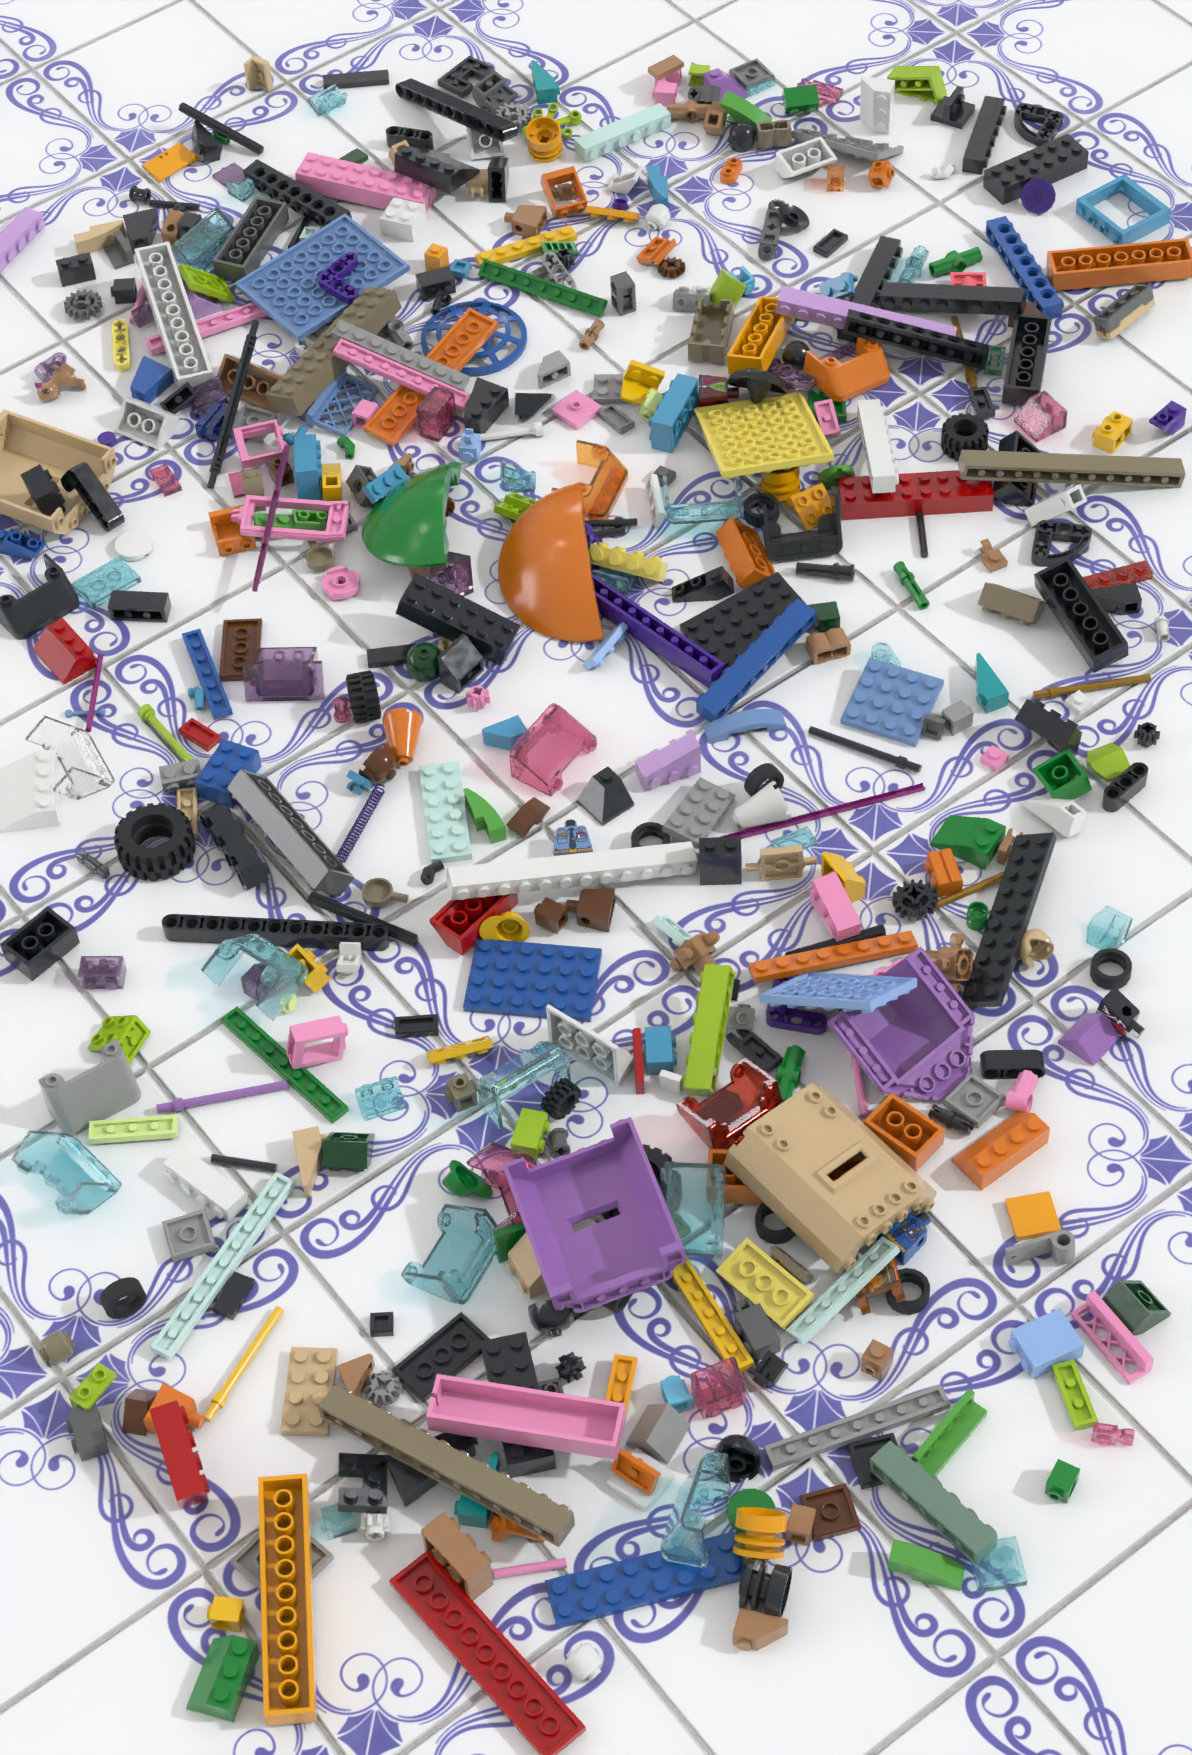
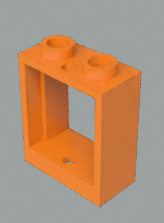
[540,166,588,218]

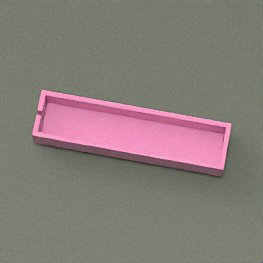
[295,152,436,214]
[426,1374,626,1460]

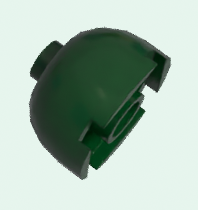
[405,642,442,682]

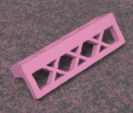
[1070,1291,1154,1385]

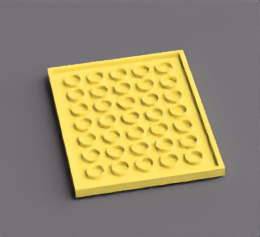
[694,391,834,479]

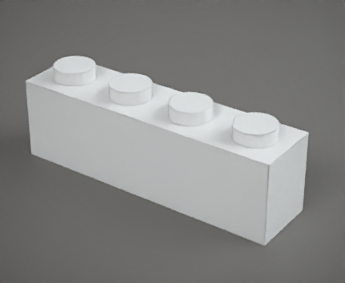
[163,1145,248,1223]

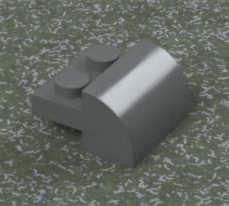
[472,70,518,114]

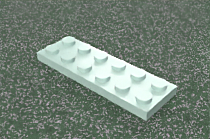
[419,761,472,864]

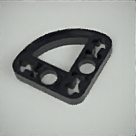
[1014,103,1064,146]
[1031,520,1092,567]

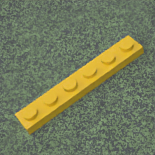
[475,225,578,267]
[671,1255,754,1376]

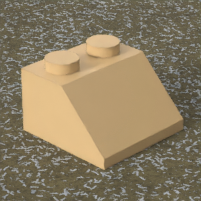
[506,1232,548,1300]

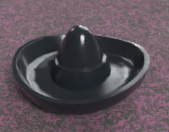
[726,369,790,404]

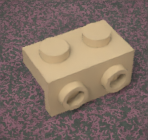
[244,55,273,92]

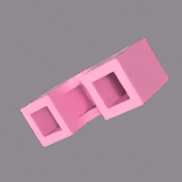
[652,68,682,106]

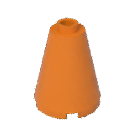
[382,708,422,766]

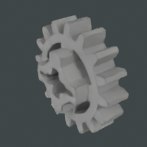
[496,102,531,130]

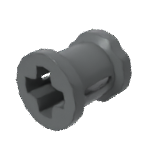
[549,1128,571,1157]

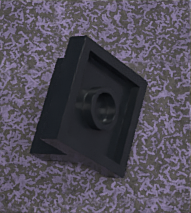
[930,86,975,129]

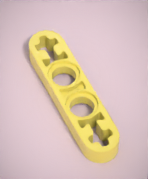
[112,319,131,372]

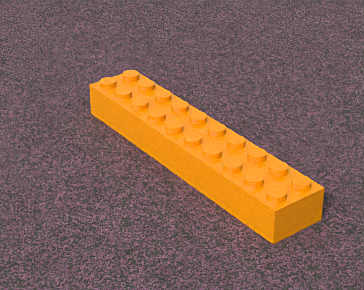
[258,1473,317,1726]

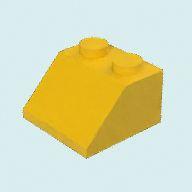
[821,851,866,903]

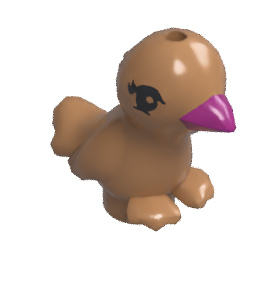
[34,364,86,401]

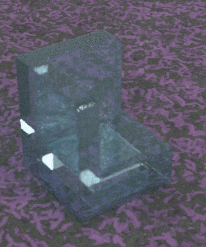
[227,178,255,203]

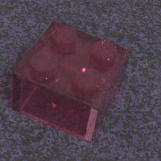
[416,386,457,442]

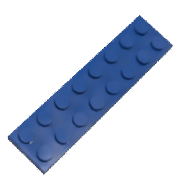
[545,1531,745,1629]

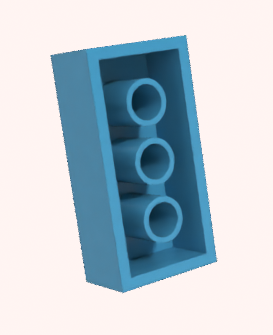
[649,373,699,453]

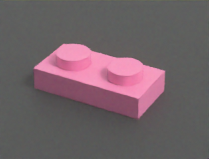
[814,399,841,438]

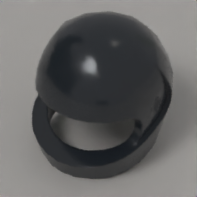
[728,122,756,153]
[782,340,810,373]

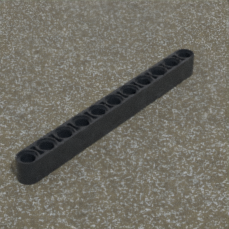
[395,78,518,142]
[162,914,390,951]

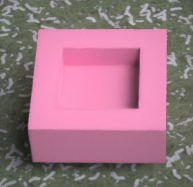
[980,745,1009,772]

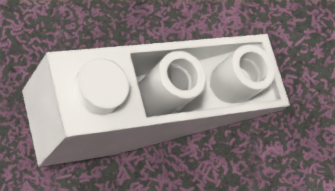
[1024,484,1087,527]
[1022,796,1087,838]

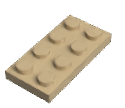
[280,1347,338,1436]

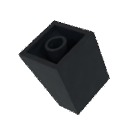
[699,837,742,885]

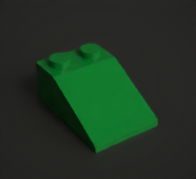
[930,815,1006,870]

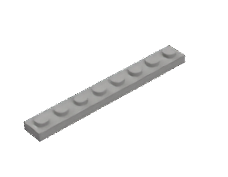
[332,319,470,391]
[764,1384,950,1471]

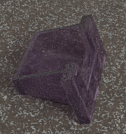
[243,647,325,702]

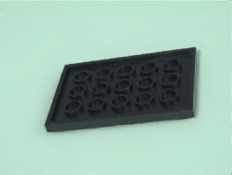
[679,572,820,669]

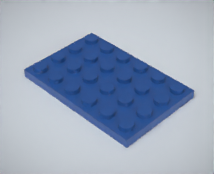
[463,938,602,1022]

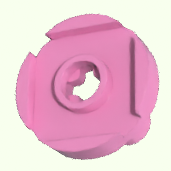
[321,566,360,601]

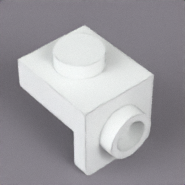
[336,942,362,974]

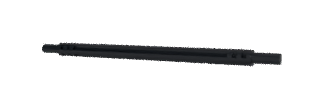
[207,320,259,489]

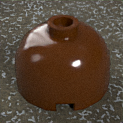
[358,743,397,784]

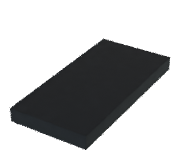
[391,1312,490,1403]

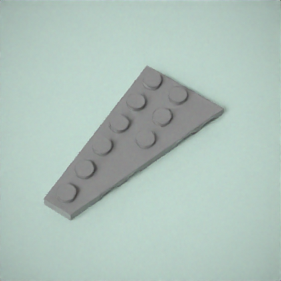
[791,128,904,162]

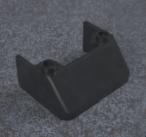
[759,494,843,561]
[0,553,80,640]

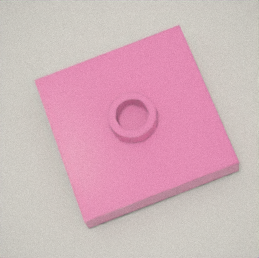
[551,390,602,430]

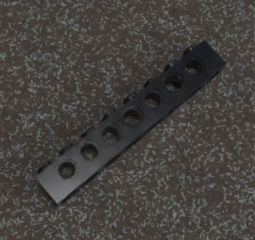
[243,159,352,227]
[843,309,989,370]

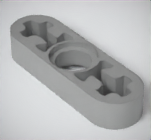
[541,251,577,290]

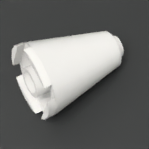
[732,781,791,829]

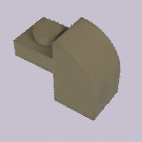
[242,469,266,512]

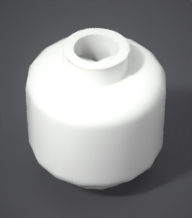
[645,204,670,230]
[566,1642,603,1681]

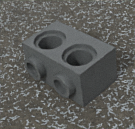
[610,271,636,316]

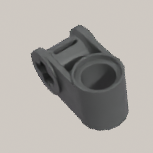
[688,85,721,104]

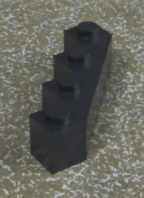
[197,803,270,890]

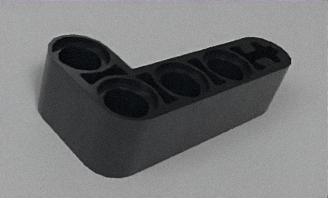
[60,462,125,532]

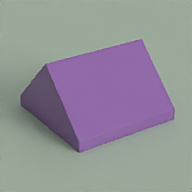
[1058,1012,1120,1066]

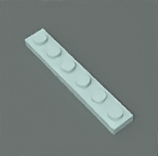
[786,1236,900,1346]

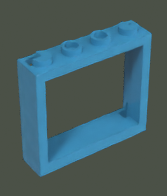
[1076,174,1171,245]

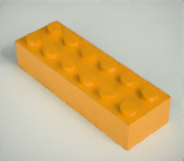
[727,296,795,374]

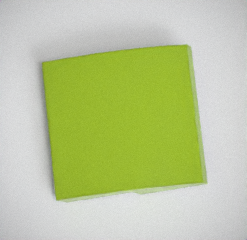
[494,492,536,520]

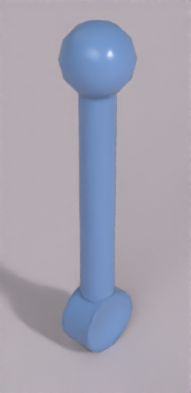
[65,708,106,718]

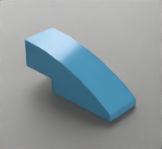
[647,165,669,209]

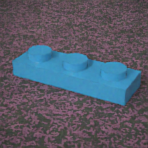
[362,463,409,504]

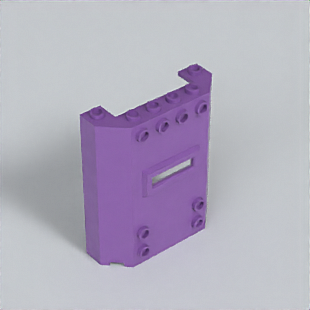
[502,1117,687,1313]

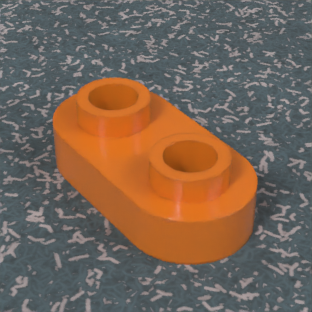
[720,157,742,184]

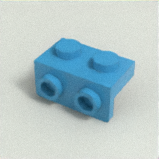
[819,272,858,299]

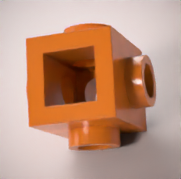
[867,160,895,188]

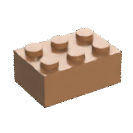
[421,1512,494,1601]

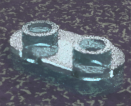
[871,642,901,667]

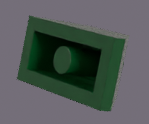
[808,601,840,633]

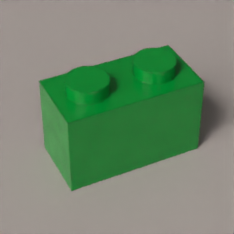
[782,84,819,115]

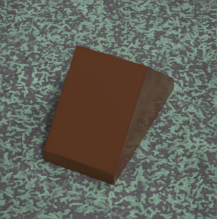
[122,1389,158,1436]

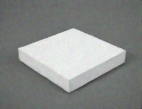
[607,1447,675,1512]

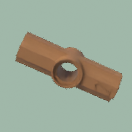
[667,100,711,123]

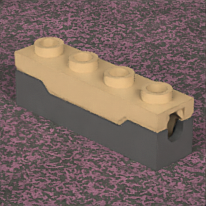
[1093,283,1155,340]

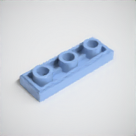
[583,622,628,670]

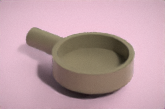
[306,541,335,572]
[362,878,409,907]

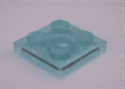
[970,1536,1028,1593]

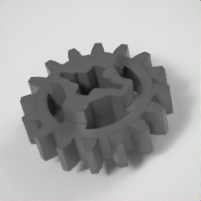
[64,289,103,321]

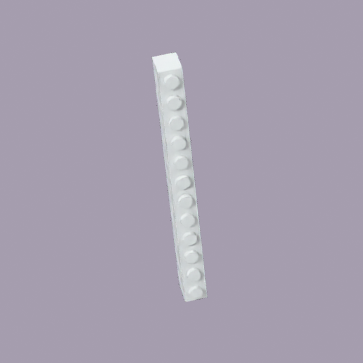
[446,841,698,900]

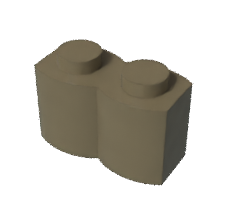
[756,119,792,149]

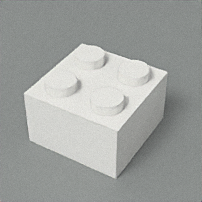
[380,197,427,242]

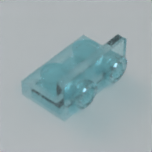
[355,1076,406,1122]

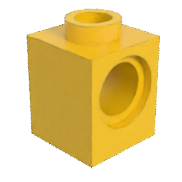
[207,1596,247,1632]

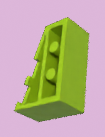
[887,66,947,105]

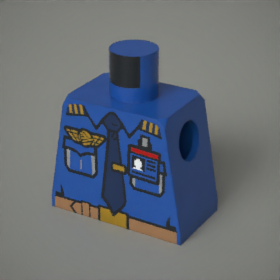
[876,1211,931,1265]

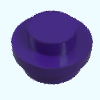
[612,198,629,211]

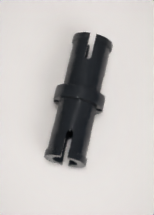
[928,1104,974,1136]

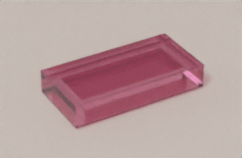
[150,464,182,497]

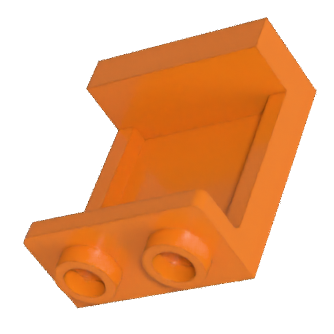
[208,504,257,556]

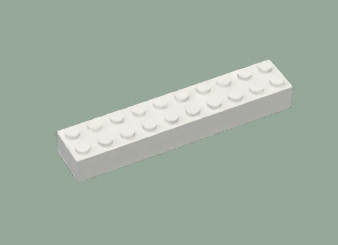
[134,242,214,390]

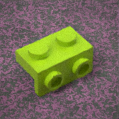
[69,1363,117,1411]

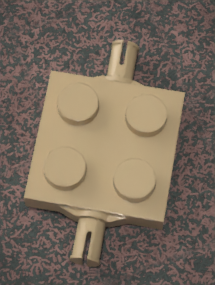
[745,845,817,882]

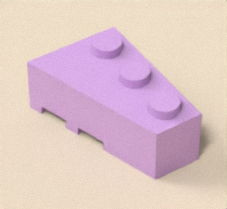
[635,729,701,791]

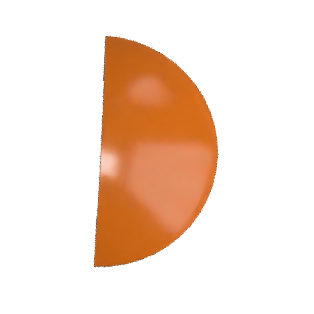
[498,482,604,642]

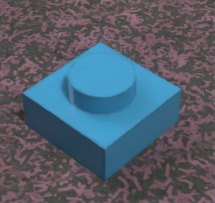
[450,259,472,279]

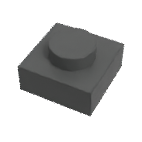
[653,465,676,488]

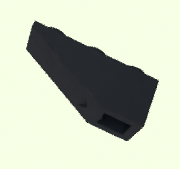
[672,566,734,603]
[1091,583,1142,615]

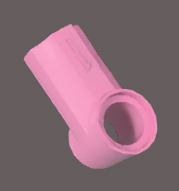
[1005,1070,1038,1113]

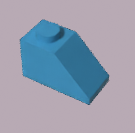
[482,715,529,751]

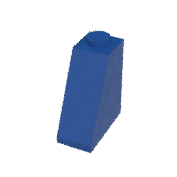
[130,356,174,404]

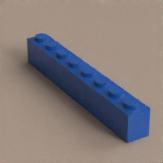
[696,598,816,722]

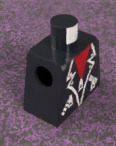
[1096,987,1145,1039]

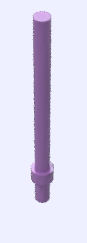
[156,1080,288,1113]

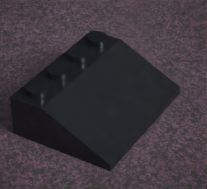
[394,146,480,194]

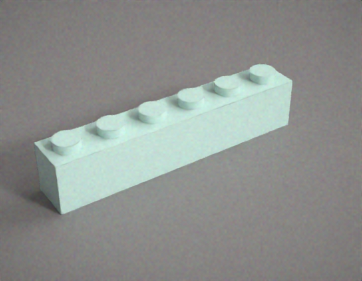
[574,103,671,163]

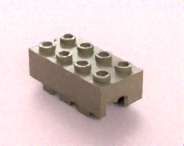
[688,297,734,364]

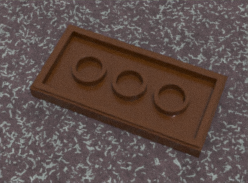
[219,618,263,682]

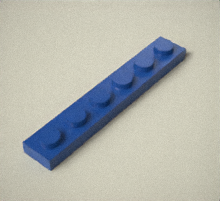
[182,628,233,720]

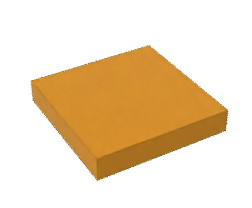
[1005,1191,1061,1241]

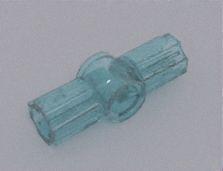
[898,245,929,283]

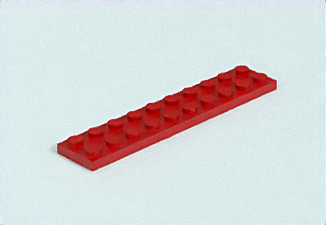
[389,1550,586,1755]

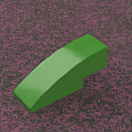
[719,91,773,132]
[463,788,507,844]
[888,1539,965,1591]

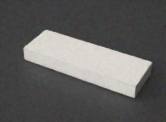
[645,474,666,527]

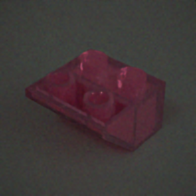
[1014,390,1068,443]

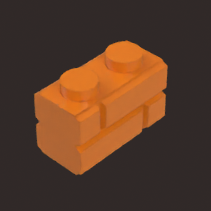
[924,848,963,897]

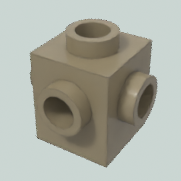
[444,1073,478,1112]

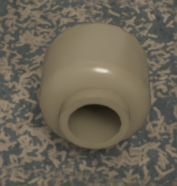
[39,1330,76,1364]

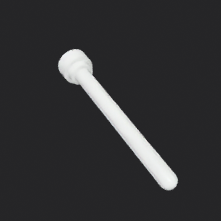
[455,421,544,445]

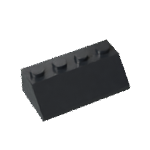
[993,430,1041,507]

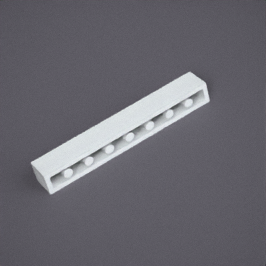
[857,399,899,493]

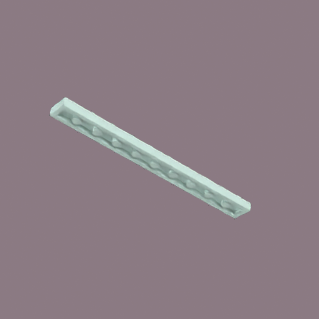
[150,1172,296,1361]

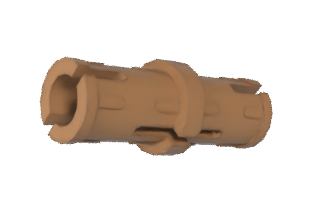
[579,319,605,350]

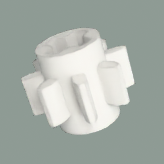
[360,1513,390,1540]

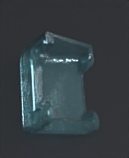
[661,1162,726,1259]
[401,1204,500,1305]
[660,1452,731,1569]

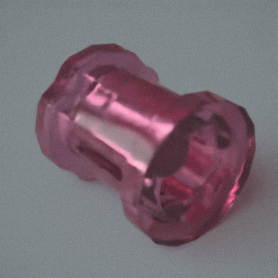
[332,696,351,723]

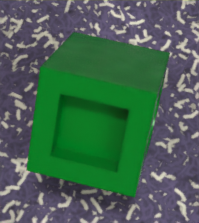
[1045,1459,1081,1503]

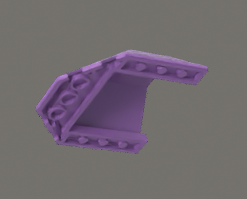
[827,947,975,1102]

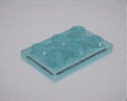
[72,556,141,609]

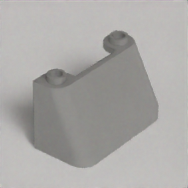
[38,1039,141,1136]

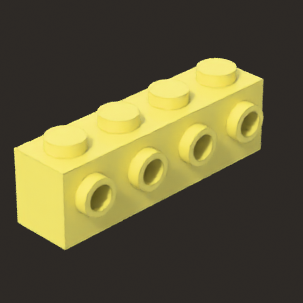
[589,542,668,582]

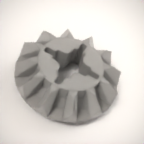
[364,1370,402,1406]

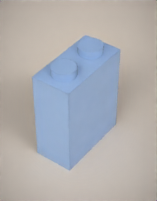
[1009,1308,1084,1379]

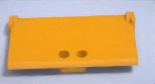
[142,142,199,183]

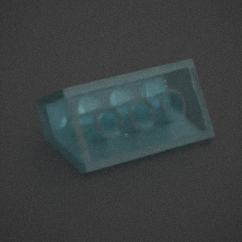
[172,207,235,271]

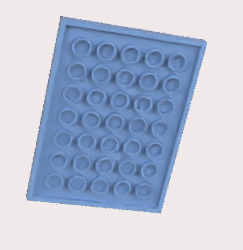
[235,213,410,341]

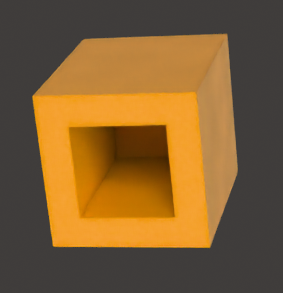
[424,243,449,271]

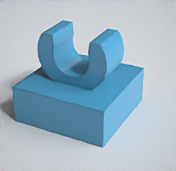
[346,770,374,796]

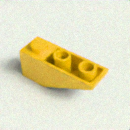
[322,463,342,501]

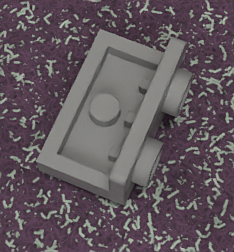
[672,286,711,312]
[726,1004,755,1030]

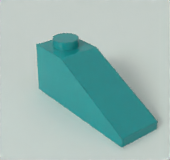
[531,60,560,104]
[975,653,1009,713]
[454,1452,501,1529]

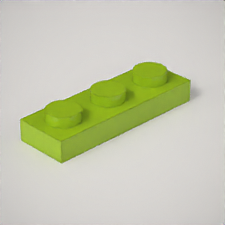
[1051,1360,1098,1431]

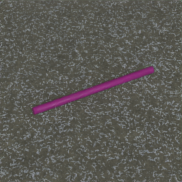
[85,654,104,732]

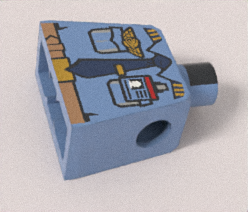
[553,819,593,856]

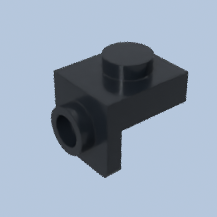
[749,1350,789,1388]

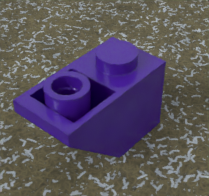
[1149,400,1187,435]

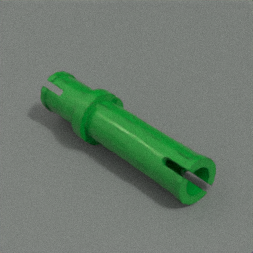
[893,561,930,610]

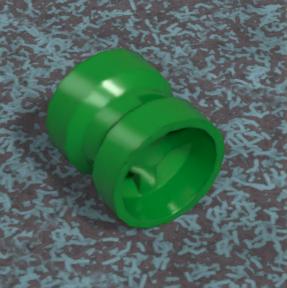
[966,902,989,931]

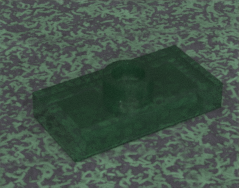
[983,345,1006,376]

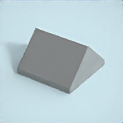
[626,1403,690,1464]

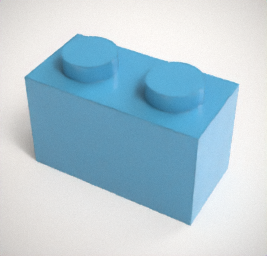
[645,1026,677,1075]

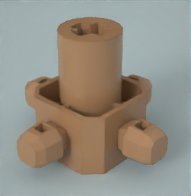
[670,931,720,977]
[925,933,974,993]

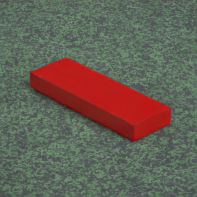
[632,1028,645,1094]

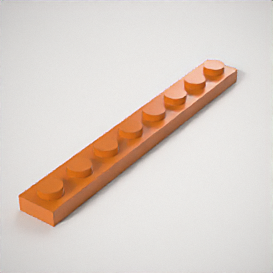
[748,930,918,984]

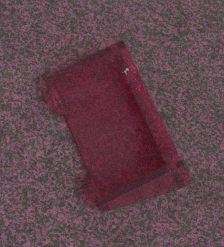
[509,703,597,797]

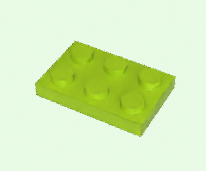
[178,263,235,303]

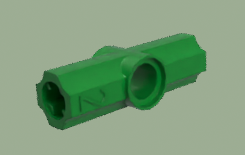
[928,247,983,278]
[770,1045,806,1108]

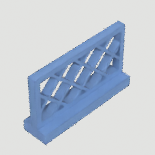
[306,369,378,436]

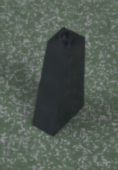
[386,1433,478,1507]

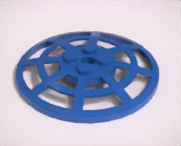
[421,301,527,377]

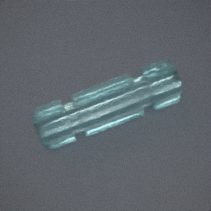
[746,76,776,97]

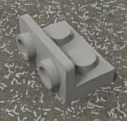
[159,759,201,792]

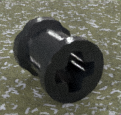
[129,186,151,204]

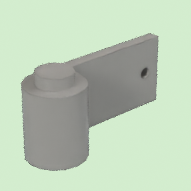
[1005,1230,1075,1266]

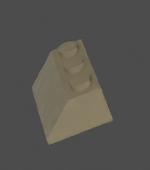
[977,582,1047,626]

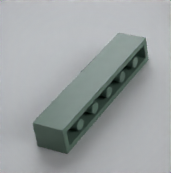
[869,1441,998,1566]

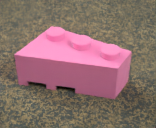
[809,872,862,942]

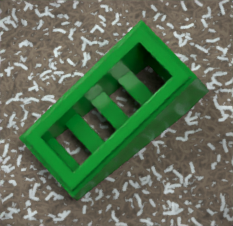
[540,241,579,262]

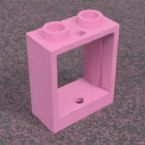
[233,419,287,469]
[286,1015,348,1070]

